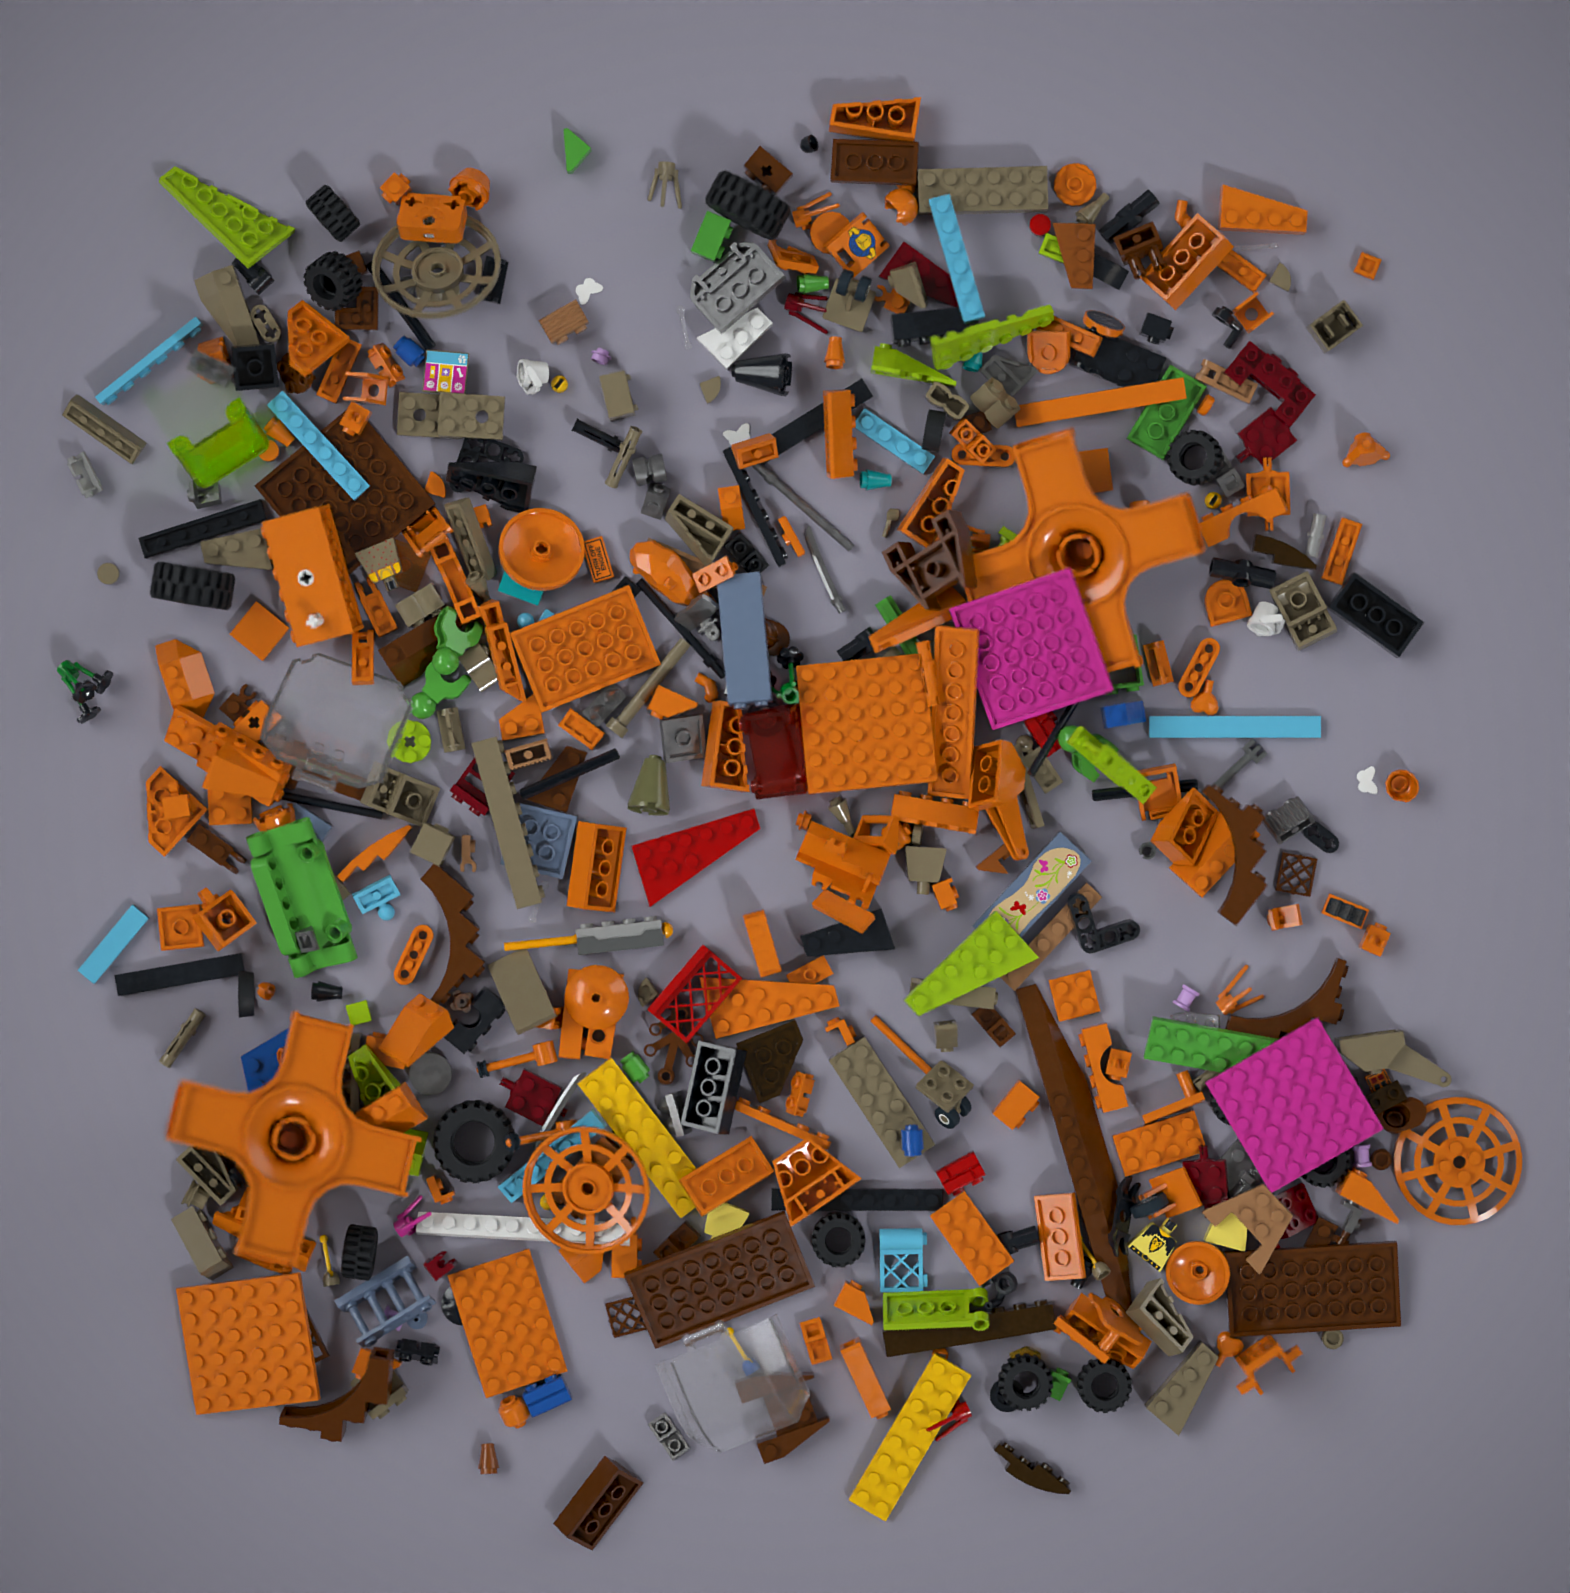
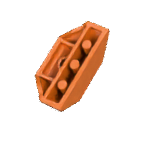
[155,639,215,718]

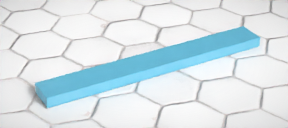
[1149,716,1321,738]

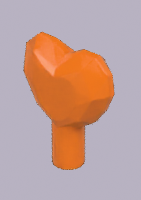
[1191,679,1219,716]
[1215,1331,1244,1367]

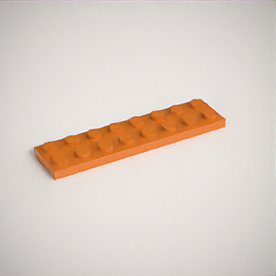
[928,625,980,799]

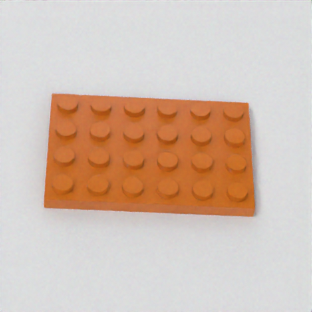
[510,585,661,713]
[447,1248,567,1398]

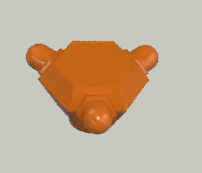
[1342,432,1390,467]

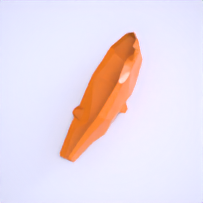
[630,540,717,607]

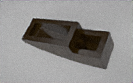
[1252,534,1317,570]

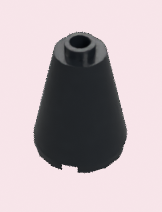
[732,353,792,397]

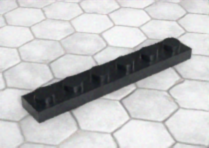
[723,447,788,568]

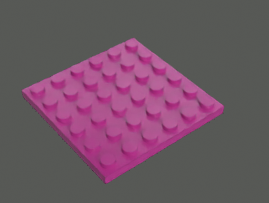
[949,567,1114,730]
[1205,1017,1383,1193]

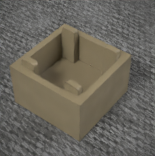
[599,370,639,421]

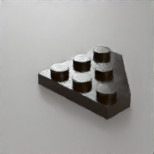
[736,1019,804,1103]

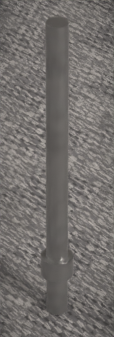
[752,463,854,552]

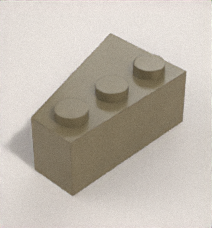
[665,494,734,567]
[176,1146,239,1206]
[171,1206,234,1281]
[1125,1278,1194,1357]

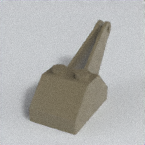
[1334,1029,1452,1087]

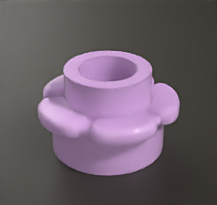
[591,348,611,366]

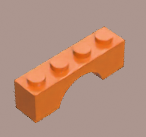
[1199,485,1288,547]
[430,537,482,625]
[1078,1022,1128,1113]

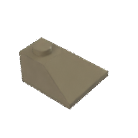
[888,262,929,309]

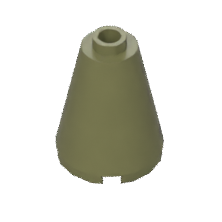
[627,755,670,816]

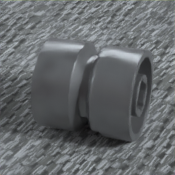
[633,454,667,486]

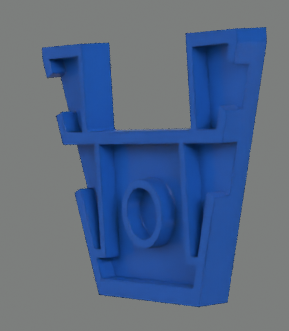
[241,1028,289,1093]

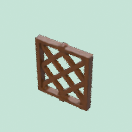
[1275,852,1318,897]
[605,1296,647,1338]

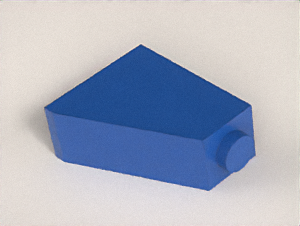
[1100,701,1146,729]

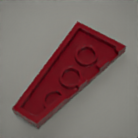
[879,242,959,307]

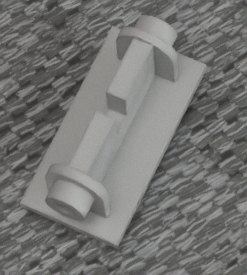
[67,451,103,498]
[698,618,720,641]

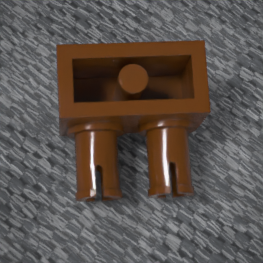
[1113,221,1167,280]

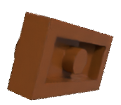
[975,843,1011,874]

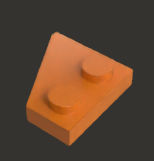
[767,239,819,274]
[499,694,545,741]

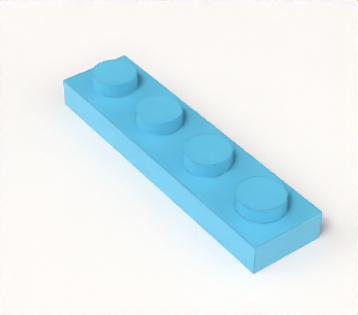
[856,408,935,474]

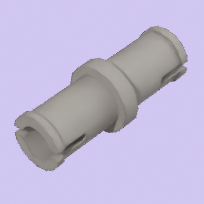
[1304,513,1327,558]

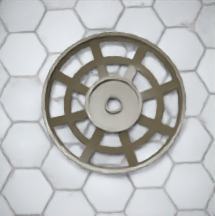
[372,216,501,319]

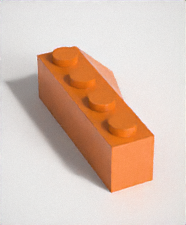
[891,790,979,834]
[1053,1293,1152,1369]

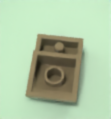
[1269,571,1337,651]
[360,763,440,827]

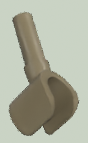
[882,508,899,538]

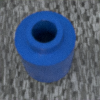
[393,335,425,367]
[901,1124,924,1156]

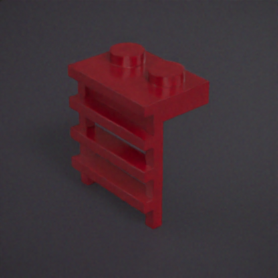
[449,757,516,816]

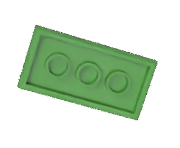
[1126,365,1207,460]

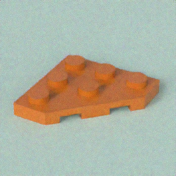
[287,300,350,377]
[146,766,208,857]

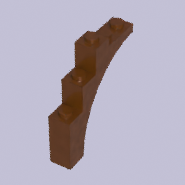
[1202,784,1268,926]
[420,864,486,1005]
[1225,958,1349,1039]
[279,1346,395,1442]

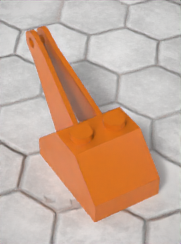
[968,739,1029,861]

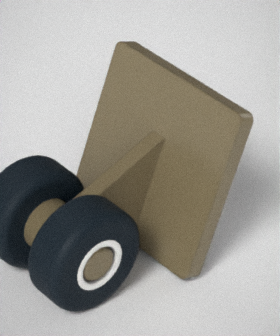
[822,269,876,332]
[915,1060,974,1129]

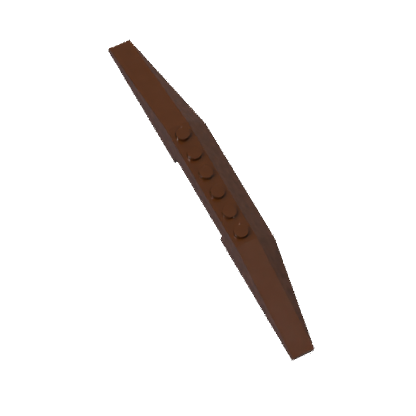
[1016,984,1132,1316]

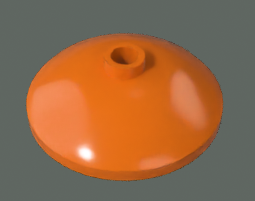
[564,965,629,1029]
[1166,1241,1230,1305]

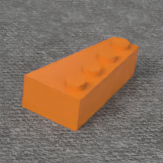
[829,97,921,141]
[1218,184,1308,235]
[897,458,965,548]
[701,701,750,792]

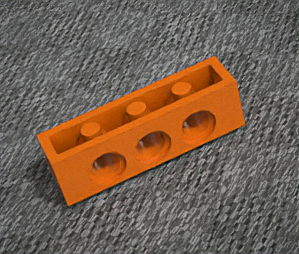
[581,973,624,1059]

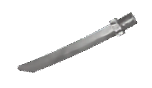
[805,526,846,614]
[533,1072,586,1149]

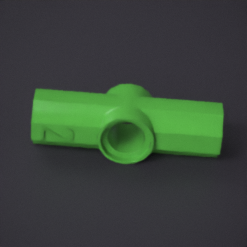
[875,595,920,655]

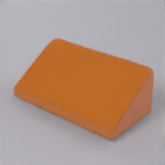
[731,433,779,469]

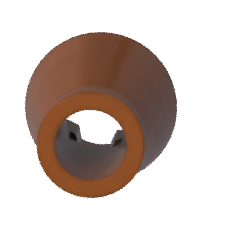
[478,1443,499,1474]

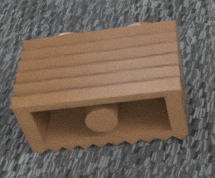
[539,299,589,345]
[505,739,553,770]

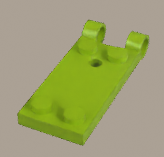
[883,1287,989,1331]

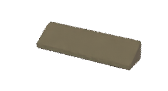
[62,394,147,464]
[444,497,497,581]

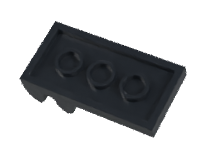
[1071,326,1166,387]

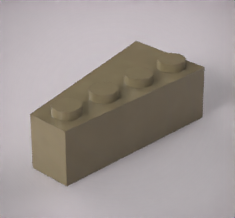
[1144,1340,1219,1436]

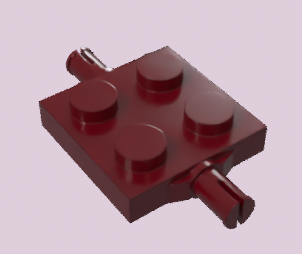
[1235,407,1298,467]
[499,1068,568,1126]
[1182,1145,1230,1218]

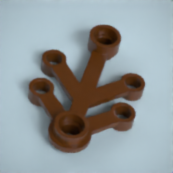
[644,1003,704,1085]

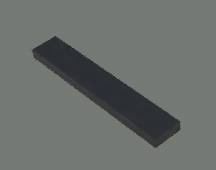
[763,378,873,464]
[138,499,268,559]
[114,953,245,996]

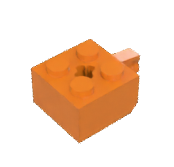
[192,887,257,952]

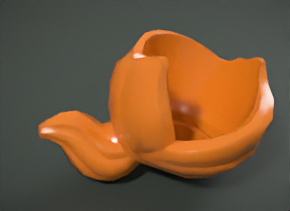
[885,185,919,226]

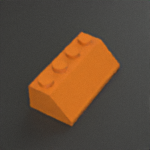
[1139,213,1234,311]
[823,389,858,479]
[1169,812,1260,898]
[566,821,627,912]
[353,1081,428,1133]

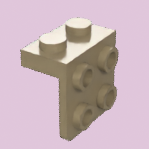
[350,1370,409,1420]

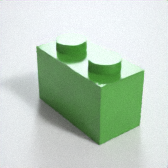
[691,211,733,263]

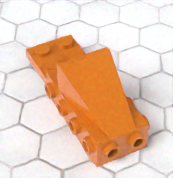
[164,705,293,807]

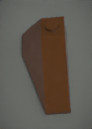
[378,606,463,687]

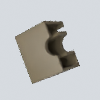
[1306,300,1363,354]
[410,823,456,866]

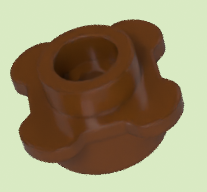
[450,990,474,1013]

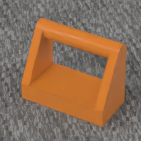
[853,815,899,855]

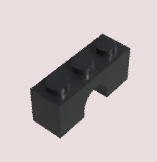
[444,986,505,1054]

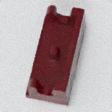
[423,1251,458,1281]

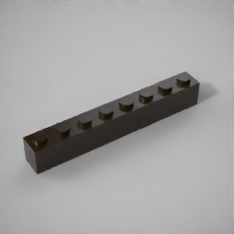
[882,1299,1056,1357]

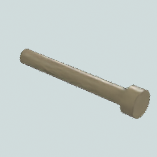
[605,638,691,738]

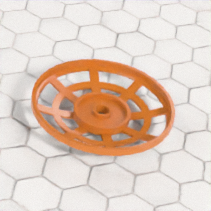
[1393,1097,1522,1225]
[522,1126,650,1254]

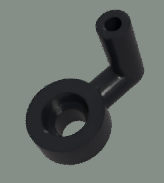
[1212,306,1243,349]
[985,1272,1018,1310]

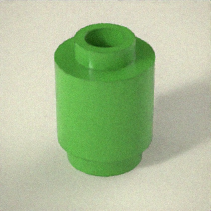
[620,1051,650,1084]

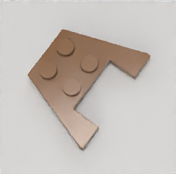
[1202,1183,1293,1274]

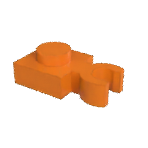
[874,285,910,314]

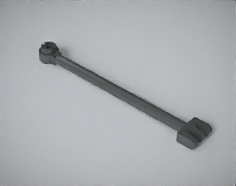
[1139,738,1267,859]

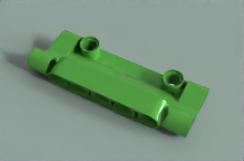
[246,817,358,978]

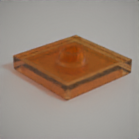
[395,539,432,592]

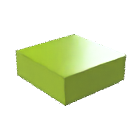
[346,1000,372,1025]

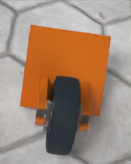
[1130,1166,1202,1220]

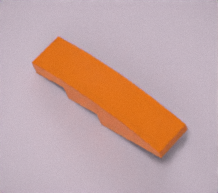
[336,825,413,882]
[558,969,584,1060]

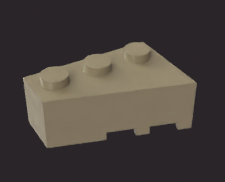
[200,528,274,571]

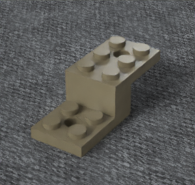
[397,392,505,440]

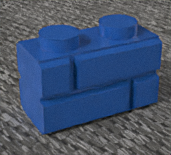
[522,1373,573,1418]

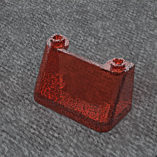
[739,703,808,800]

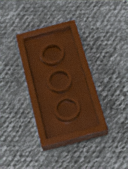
[830,139,919,186]

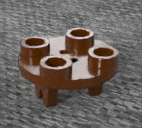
[277,353,316,394]

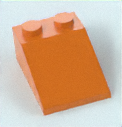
[1151,788,1219,866]
[379,993,454,1067]
[1335,1167,1399,1224]

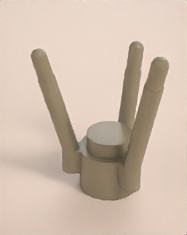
[647,161,682,209]

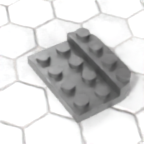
[690,242,786,335]

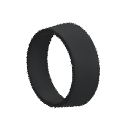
[238,971,254,1018]

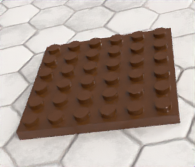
[255,410,436,575]

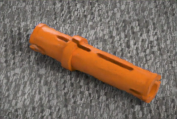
[916,640,941,707]

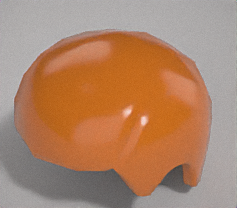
[1385,769,1419,803]

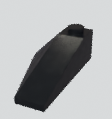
[446,462,537,513]

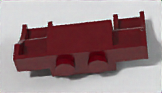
[1223,341,1316,428]

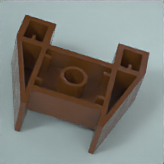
[882,510,977,611]
[735,1372,830,1464]

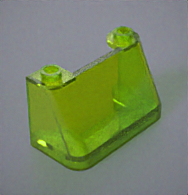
[167,397,269,488]

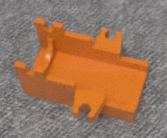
[795,821,891,910]
[1234,1335,1303,1395]

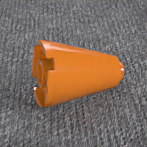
[253,803,296,832]

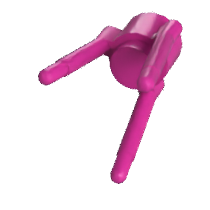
[393,1195,432,1237]

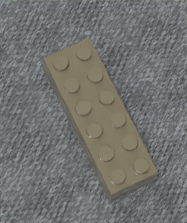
[917,166,1048,215]
[829,1036,935,1168]

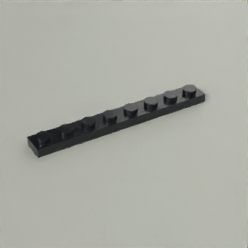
[771,1188,943,1211]

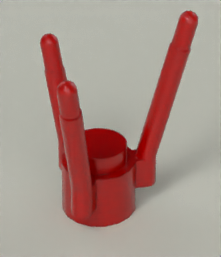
[926,1399,972,1441]

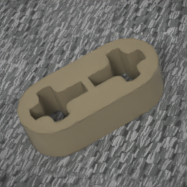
[250,305,282,343]

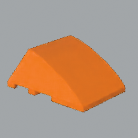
[772,1137,862,1227]

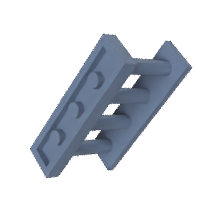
[334,1256,436,1348]

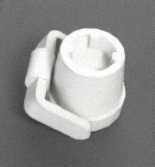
[516,359,549,395]
[1247,602,1285,636]

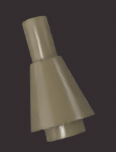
[1075,193,1110,224]
[465,571,491,603]
[827,796,856,835]

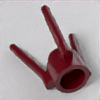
[784,292,828,334]

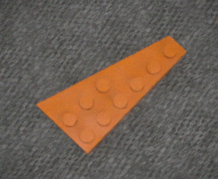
[699,976,840,1039]

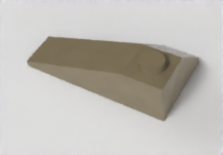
[194,265,260,346]

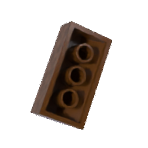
[553,1456,644,1550]

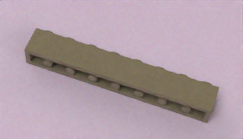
[471,737,545,909]

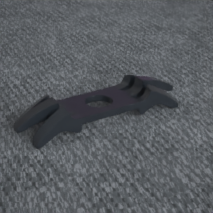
[1108,1176,1141,1257]

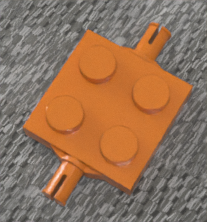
[1246,457,1291,531]

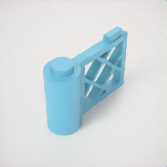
[879,1228,927,1292]

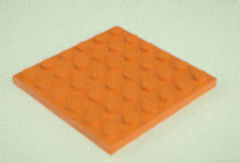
[796,654,937,795]
[176,1272,321,1415]

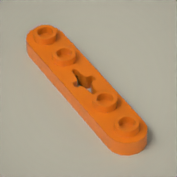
[735,1097,832,1150]

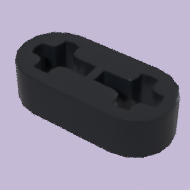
[1302,821,1339,853]

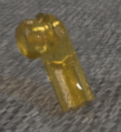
[1009,1346,1041,1360]

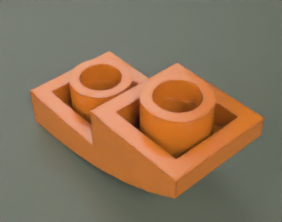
[949,417,997,464]

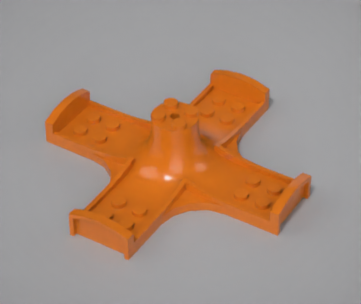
[964,427,1206,673]
[165,1011,422,1267]

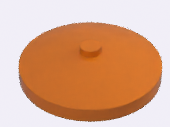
[498,508,585,591]

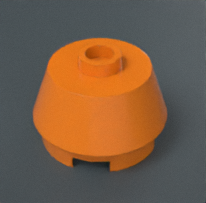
[448,168,490,211]

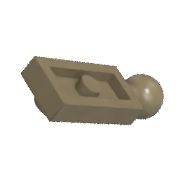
[1016,735,1063,794]

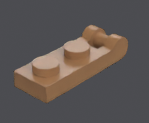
[1194,359,1258,404]

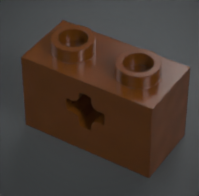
[743,146,793,195]

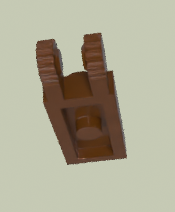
[187,824,247,875]

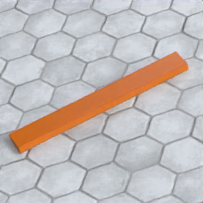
[1015,377,1187,427]

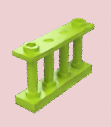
[1067,725,1157,804]

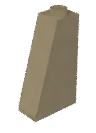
[909,977,998,1009]

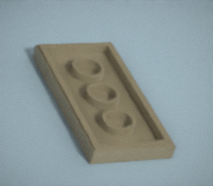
[487,949,557,1035]

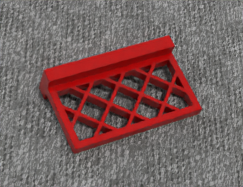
[647,945,743,1043]

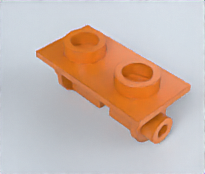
[367,343,406,388]
[692,556,738,594]
[1143,640,1174,687]
[785,1070,815,1117]

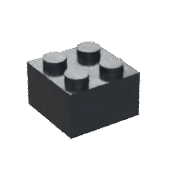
[231,343,279,391]

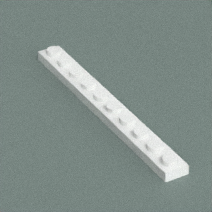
[416,1212,631,1246]

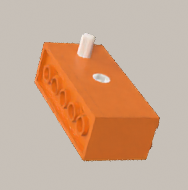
[261,504,364,647]

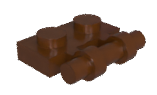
[1303,1216,1351,1247]

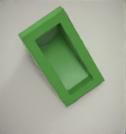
[563,128,592,174]

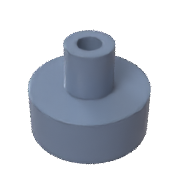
[407,1312,428,1329]

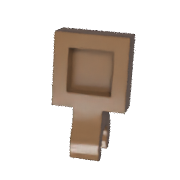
[460,835,477,872]

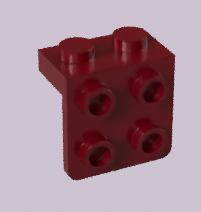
[1275,1183,1318,1239]

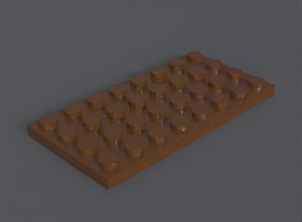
[624,1210,815,1349]
[1225,1241,1401,1337]

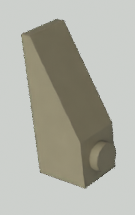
[933,1020,958,1052]

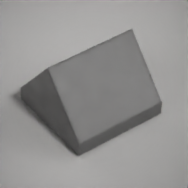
[295,926,320,953]

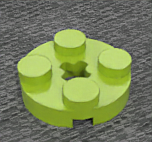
[388,720,432,763]

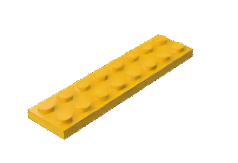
[577,1057,697,1218]
[849,1352,972,1522]

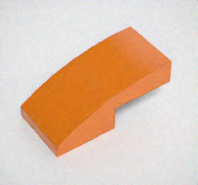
[800,1317,833,1366]

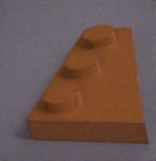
[1053,223,1096,289]

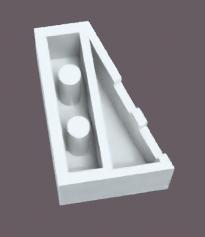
[697,308,773,370]

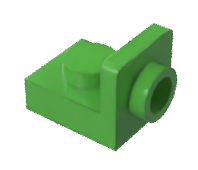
[1050,1367,1072,1401]

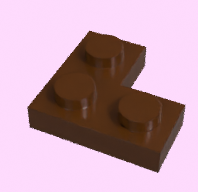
[335,286,379,330]

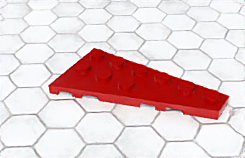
[631,808,760,907]

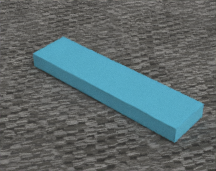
[77,905,149,984]

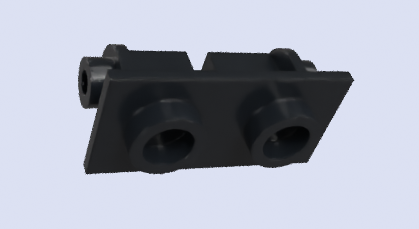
[395,1338,440,1366]

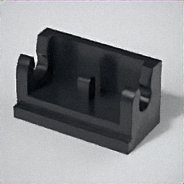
[479,256,509,304]

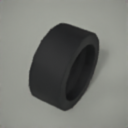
[922,409,946,452]

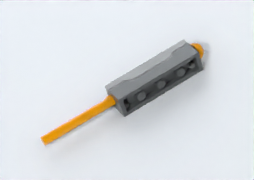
[504,916,673,955]

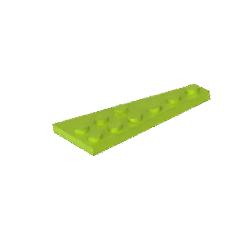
[159,166,295,269]
[930,304,1054,371]
[903,911,1039,1016]

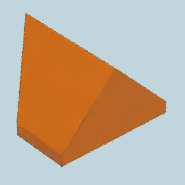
[558,1243,604,1284]

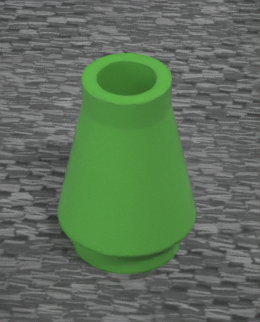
[797,273,829,294]

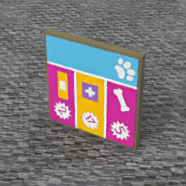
[422,350,469,394]

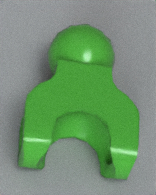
[432,606,483,675]
[409,662,472,719]
[1058,725,1119,783]

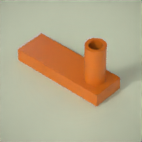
[1142,1070,1205,1125]
[1053,1315,1121,1364]

